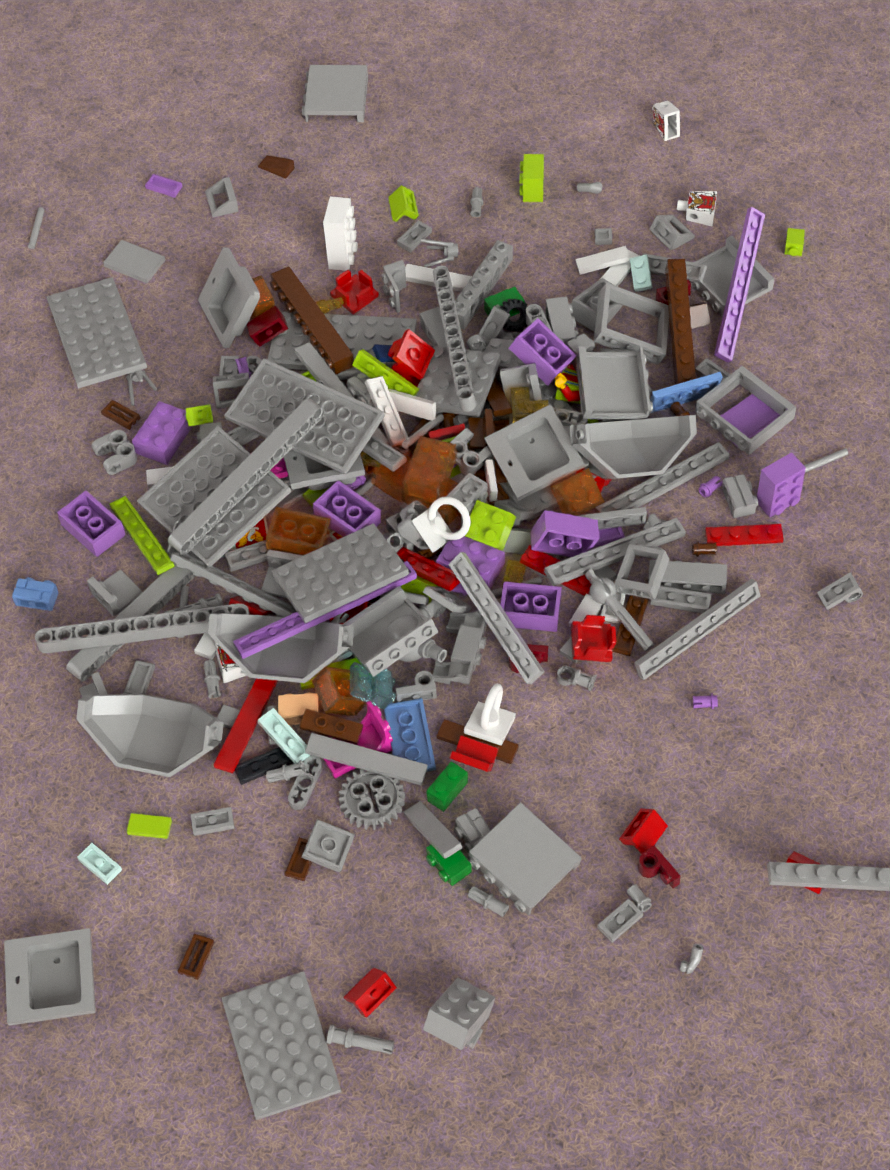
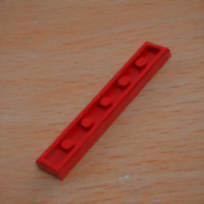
[214,678,278,773]

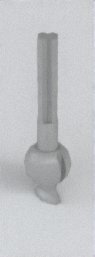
[585,568,654,651]

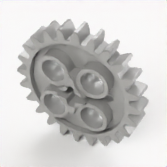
[338,769,405,830]

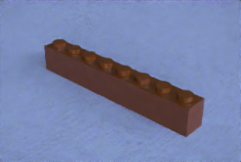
[665,259,696,385]
[270,266,354,375]

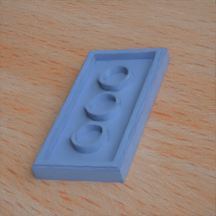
[650,372,723,413]
[383,698,436,772]

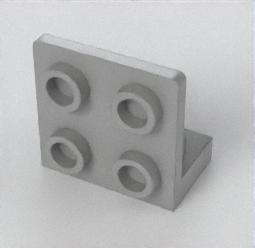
[381,260,406,313]
[500,363,543,406]
[447,472,488,528]
[261,550,303,598]
[87,570,142,617]

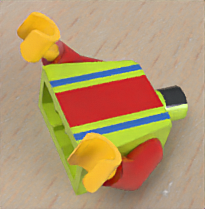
[554,363,581,404]

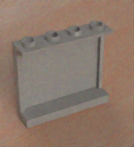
[302,65,368,122]
[690,236,774,316]
[575,346,653,419]
[343,586,438,677]
[468,802,582,915]

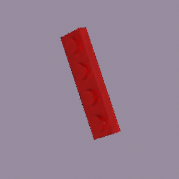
[705,524,784,546]
[520,545,592,596]
[397,547,460,592]

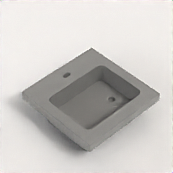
[198,247,260,348]
[484,404,585,501]
[284,450,365,491]
[4,928,96,1026]

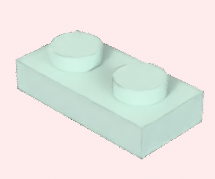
[630,254,652,292]
[77,843,122,885]

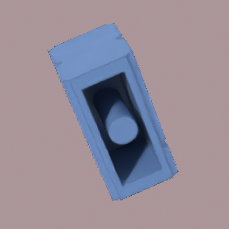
[12,577,58,611]

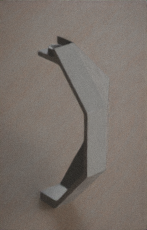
[570,415,697,479]
[208,613,354,683]
[76,694,224,777]

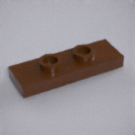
[299,709,363,745]

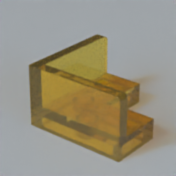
[511,387,549,423]

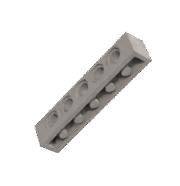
[455,240,513,330]

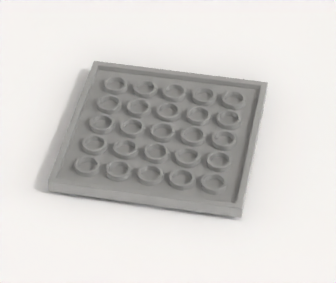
[137,426,291,567]

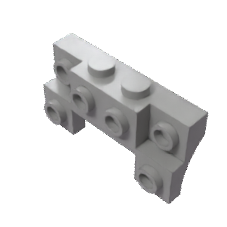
[433,611,487,685]

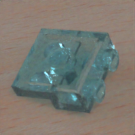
[350,662,396,709]

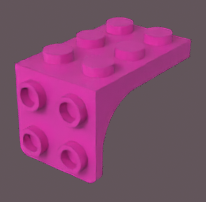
[322,701,393,778]

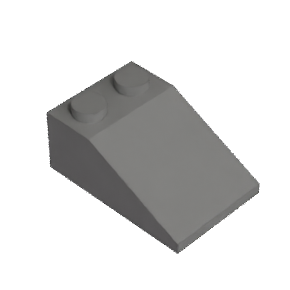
[571,278,623,332]

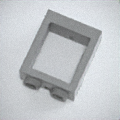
[615,543,669,600]

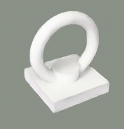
[412,497,471,553]
[464,683,516,746]

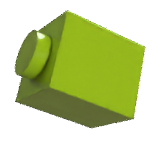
[785,228,805,256]

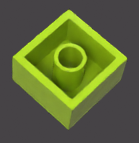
[520,154,544,202]
[465,500,516,551]

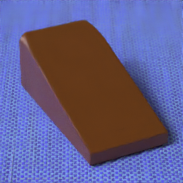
[258,155,295,179]

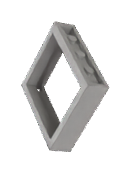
[594,283,669,364]
[696,366,796,455]

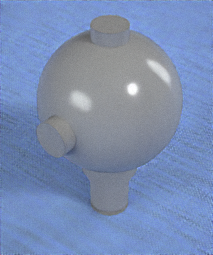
[387,615,447,662]

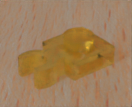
[316,297,344,314]

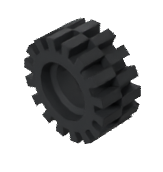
[500,299,528,331]

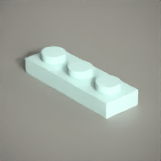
[258,708,310,764]

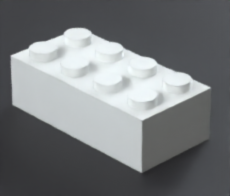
[323,197,358,271]

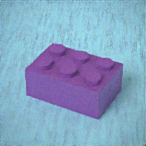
[509,318,577,386]
[132,401,193,465]
[757,452,806,517]
[313,481,381,537]
[57,491,125,557]
[530,510,599,557]
[436,532,505,590]
[500,582,562,632]

